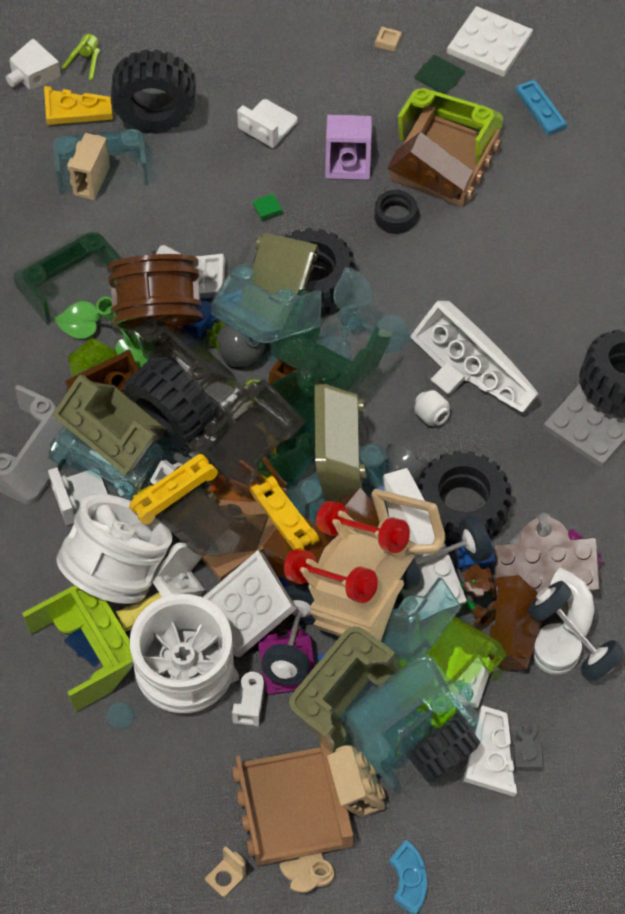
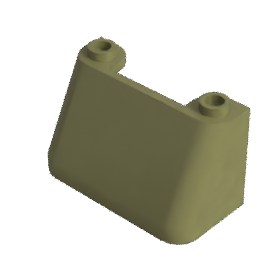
[234,233,319,339]
[289,626,402,753]

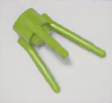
[62,34,100,80]

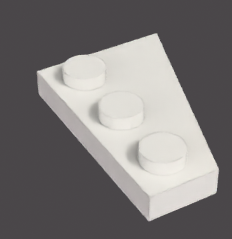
[463,705,517,797]

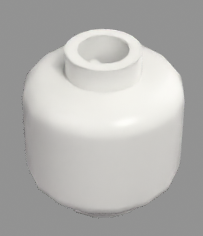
[414,390,450,426]

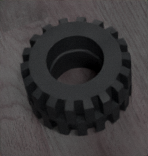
[407,715,480,782]

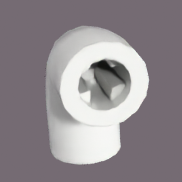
[550,567,595,636]

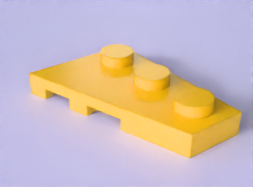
[44,86,113,125]

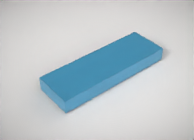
[515,79,567,136]

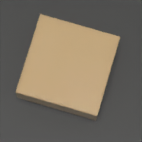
[375,27,402,52]

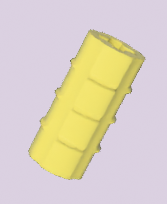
[114,592,162,632]

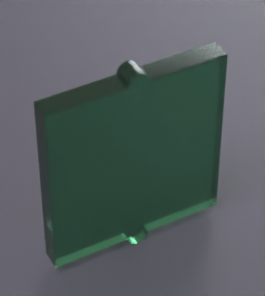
[414,55,465,95]

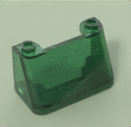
[257,367,318,488]

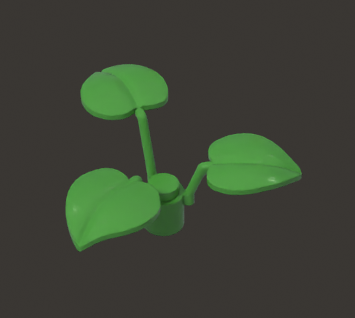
[55,296,154,368]

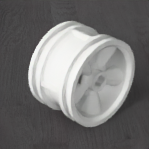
[57,494,172,604]
[130,594,234,713]

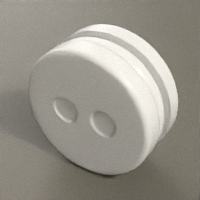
[532,623,582,675]

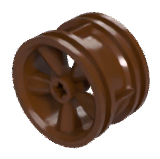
[107,254,203,330]

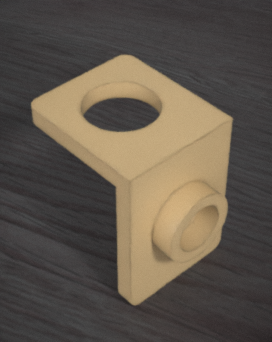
[205,846,246,897]

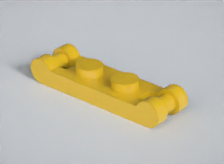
[129,454,218,525]
[250,476,320,550]

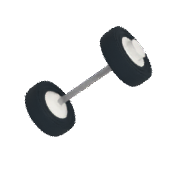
[400,516,492,590]
[528,581,624,681]
[261,584,316,685]

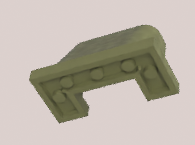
[52,375,167,476]

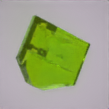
[67,338,118,377]

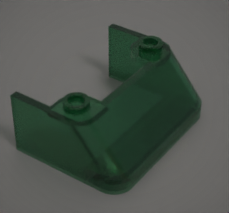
[13,232,122,325]
[272,288,394,392]

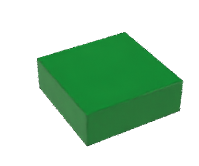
[252,193,282,221]

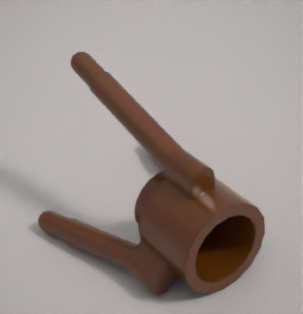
[229,457,288,498]

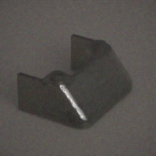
[146,466,269,556]

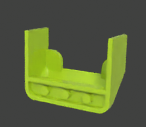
[398,88,503,165]
[22,585,134,712]

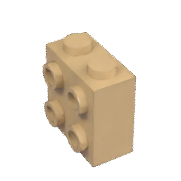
[67,133,110,200]
[327,745,386,818]

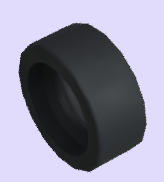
[374,190,417,234]

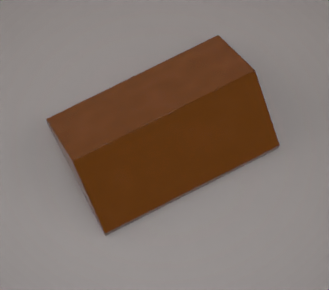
[65,349,138,393]

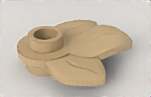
[280,853,334,893]

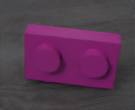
[257,629,314,694]

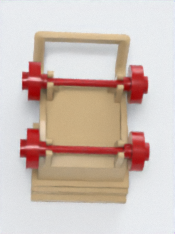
[284,489,445,641]

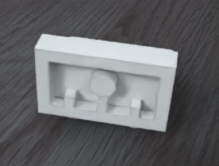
[48,467,108,525]

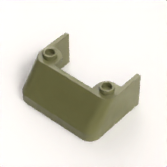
[315,384,366,502]

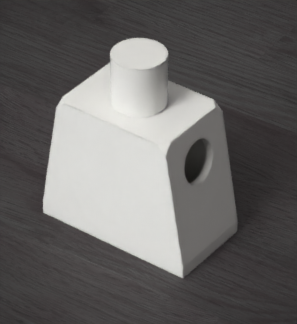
[6,39,61,90]

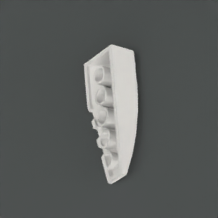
[410,301,539,412]
[383,468,466,624]

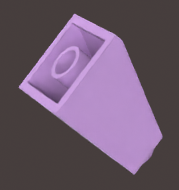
[325,115,371,180]

